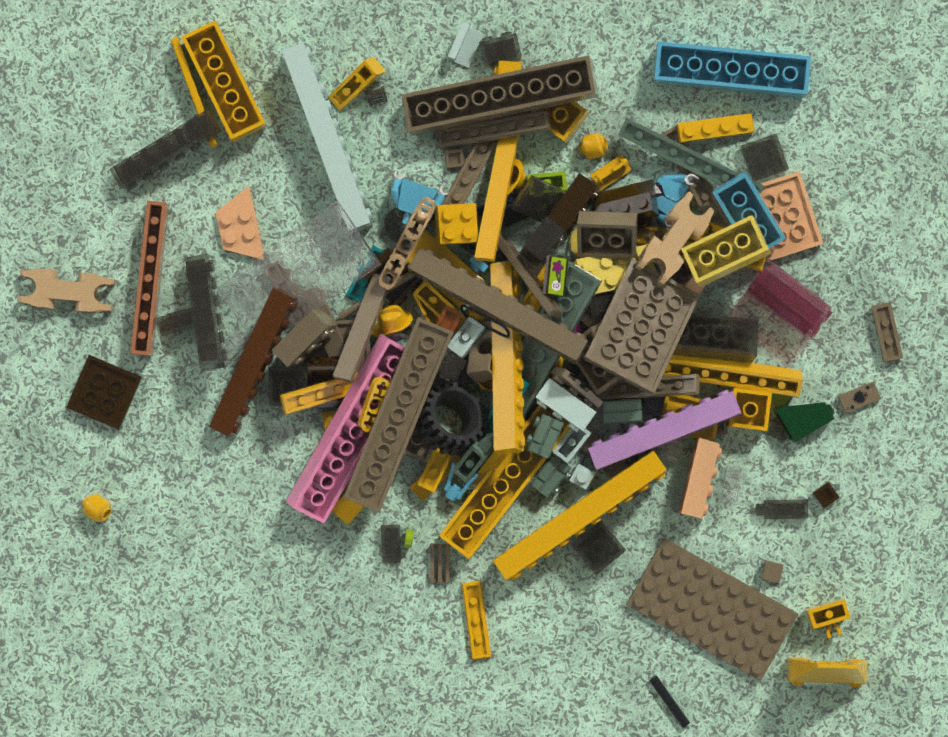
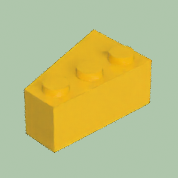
[412,281,467,337]

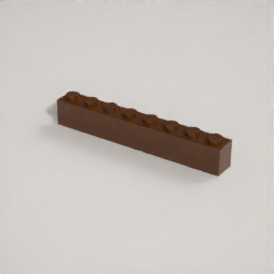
[209,288,298,437]

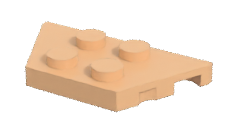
[216,187,265,260]

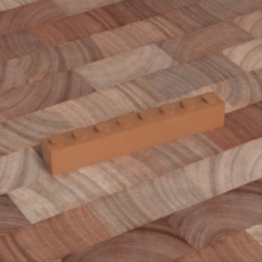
[130,201,169,357]

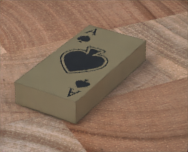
[838,381,881,413]

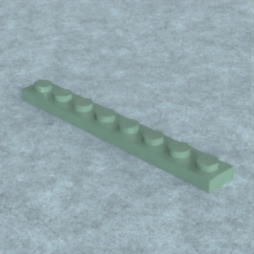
[618,117,764,193]

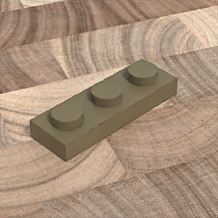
[871,302,903,363]

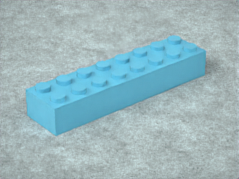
[653,41,811,98]

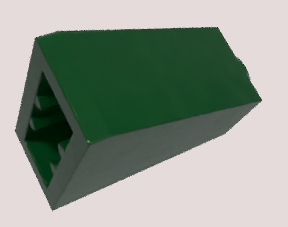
[773,402,835,443]

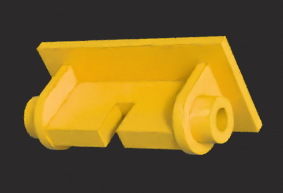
[590,154,632,191]

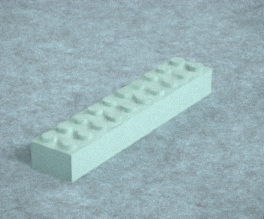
[281,43,374,234]

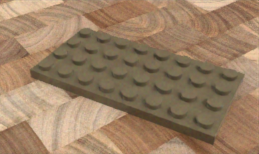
[626,538,798,681]

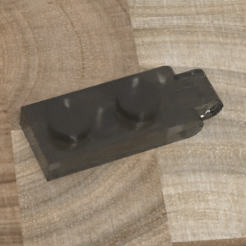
[756,499,808,519]

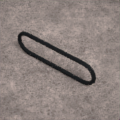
[460,304,510,338]

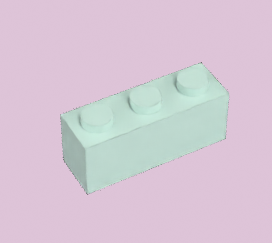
[535,378,596,432]

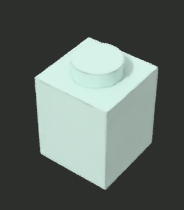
[568,464,595,490]

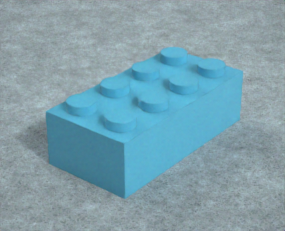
[712,171,786,249]

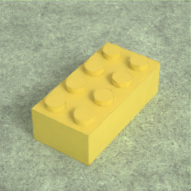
[681,215,771,287]
[574,244,656,300]

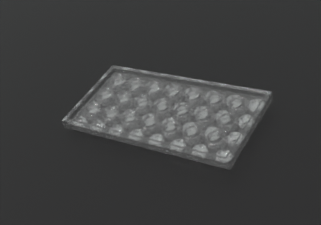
[217,201,381,337]

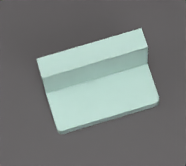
[448,22,483,68]
[447,317,485,359]

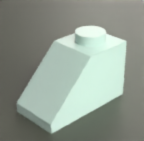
[552,428,591,465]

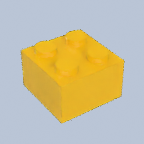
[540,102,589,144]
[434,203,478,245]
[727,388,772,432]

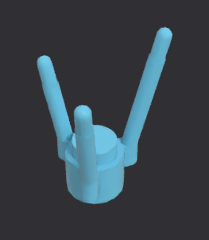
[443,462,479,503]

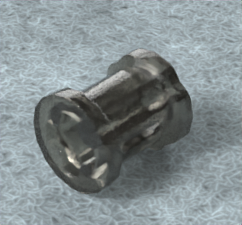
[365,86,388,107]

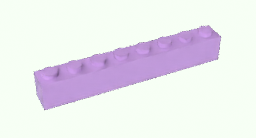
[588,390,742,471]

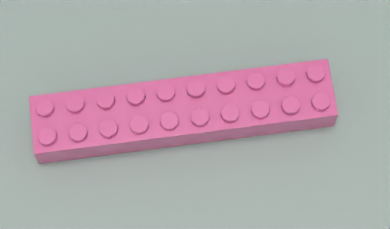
[286,334,405,524]

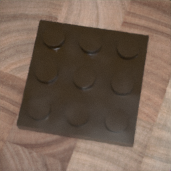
[66,355,143,430]

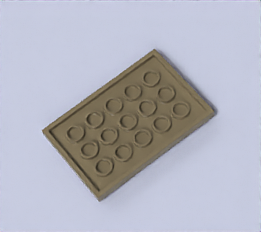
[583,259,700,395]

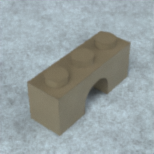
[466,321,493,383]

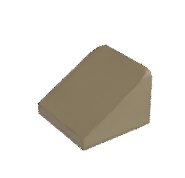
[760,560,784,583]

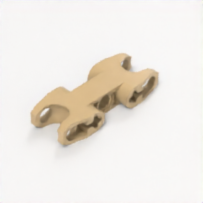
[635,191,715,286]
[379,197,436,290]
[17,268,116,313]

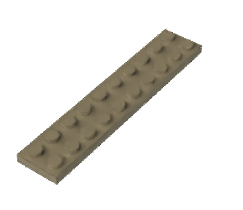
[343,317,454,512]

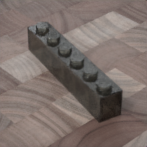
[110,110,222,191]
[185,254,228,371]

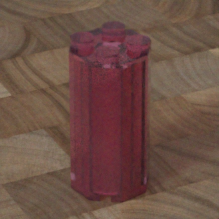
[745,260,833,338]

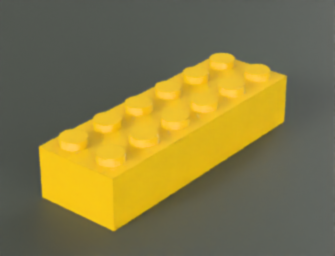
[181,20,267,143]

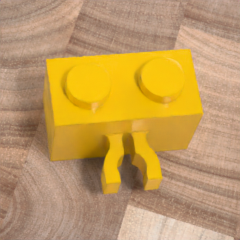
[805,598,851,638]

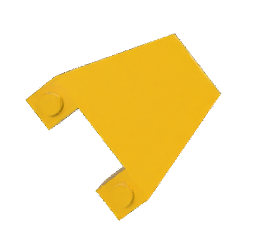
[787,657,867,687]

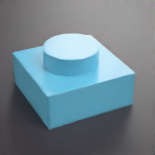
[469,255,488,274]

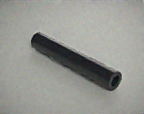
[649,675,690,728]

